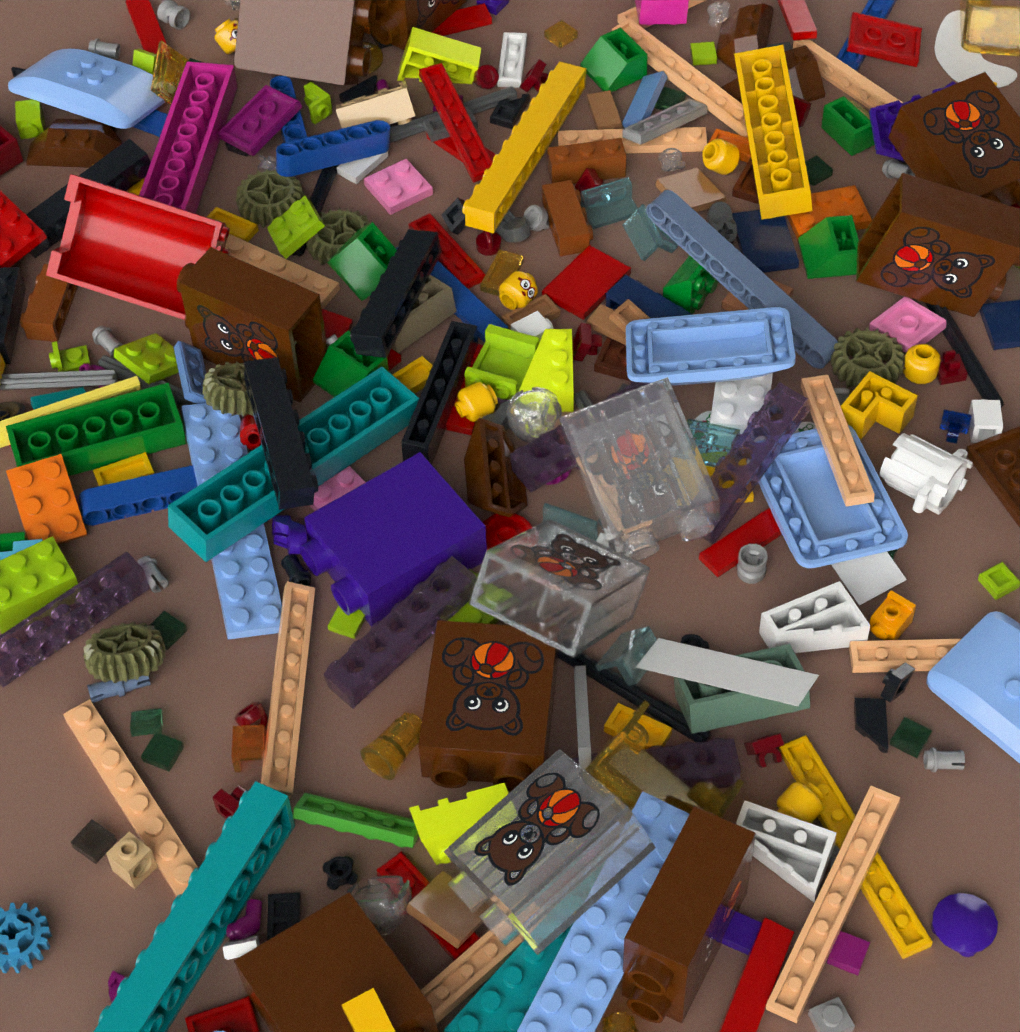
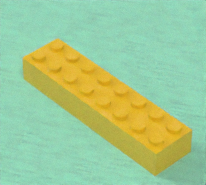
[734,45,813,220]

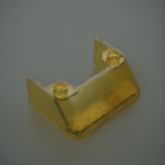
[960,0,1020,56]
[584,700,744,818]

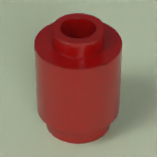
[240,415,261,450]

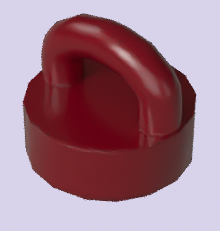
[473,64,499,89]
[476,231,501,256]
[234,702,268,735]

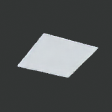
[831,552,907,606]

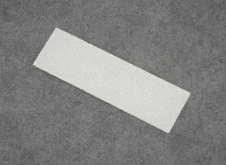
[636,638,819,706]

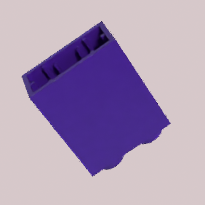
[300,452,487,628]

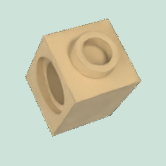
[106,832,157,889]

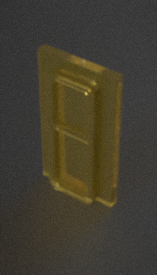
[151,41,191,105]

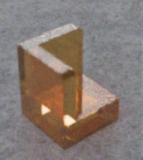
[231,725,266,772]

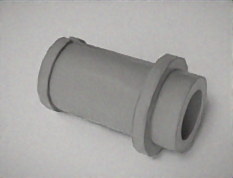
[88,38,121,59]
[882,159,915,179]
[92,326,123,358]
[135,556,168,593]
[923,747,965,772]

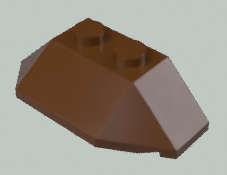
[716,3,774,74]
[26,119,123,168]
[464,418,528,517]

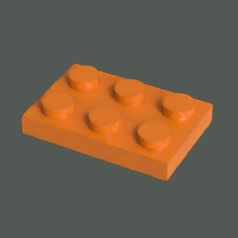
[786,185,872,241]
[6,454,88,545]

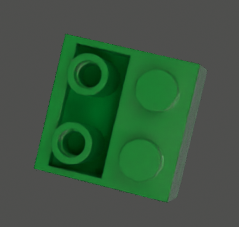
[580,27,648,92]
[821,96,875,156]
[798,215,859,279]
[327,222,397,301]
[663,255,718,314]
[313,331,389,397]

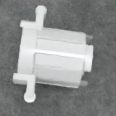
[879,433,973,515]

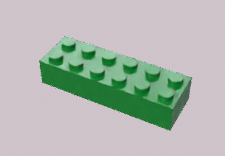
[6,383,186,476]

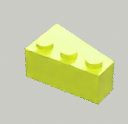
[397,27,481,84]
[519,329,574,413]
[409,783,521,865]

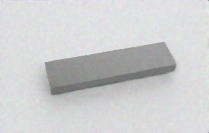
[623,98,707,145]
[574,666,592,771]

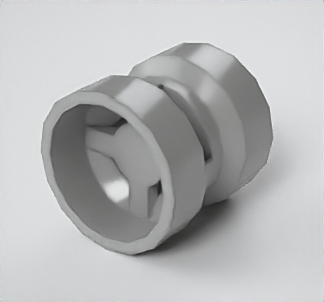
[157,0,190,30]
[737,544,768,584]

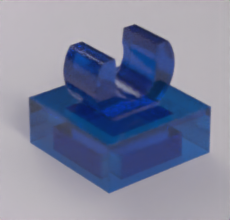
[940,410,972,444]

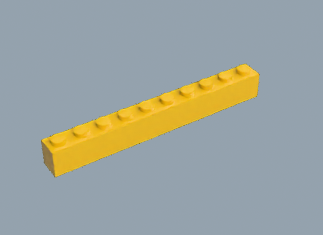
[462,61,586,233]

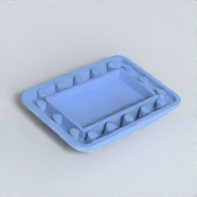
[8,49,175,129]
[626,307,796,385]
[748,425,908,568]
[926,611,1020,763]

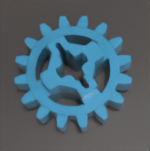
[0,903,52,974]

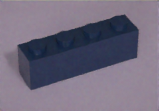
[606,275,693,318]

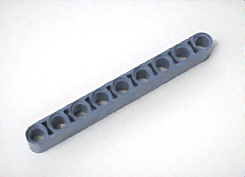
[646,190,838,369]

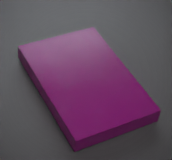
[217,85,302,156]

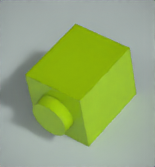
[15,99,45,139]

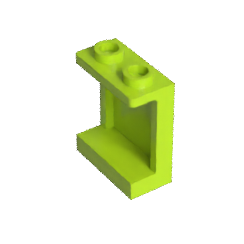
[465,324,539,400]

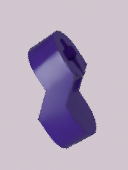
[272,515,307,554]

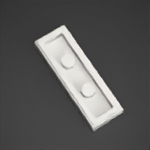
[497,32,527,88]

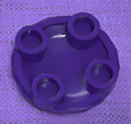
[931,893,998,957]

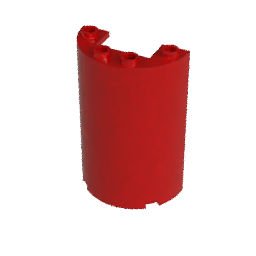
[46,174,230,320]

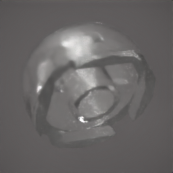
[507,387,562,444]
[346,876,412,935]

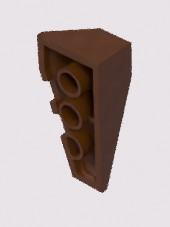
[721,45,825,104]

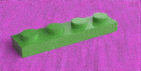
[293,793,419,848]

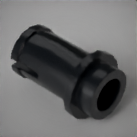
[281,554,311,586]

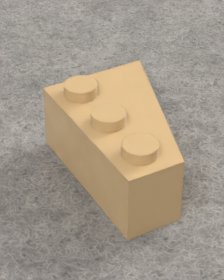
[336,80,415,129]

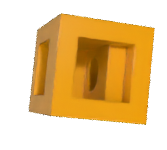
[869,590,916,640]

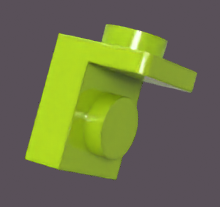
[304,81,333,125]
[49,341,91,372]

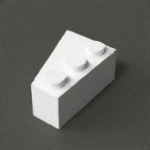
[759,581,870,653]
[736,801,837,903]

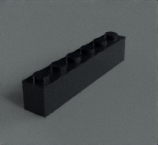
[26,138,151,258]
[350,229,442,358]
[401,320,478,465]
[244,357,318,510]

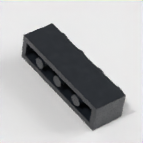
[0,267,26,364]

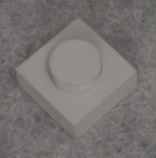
[808,997,855,1032]

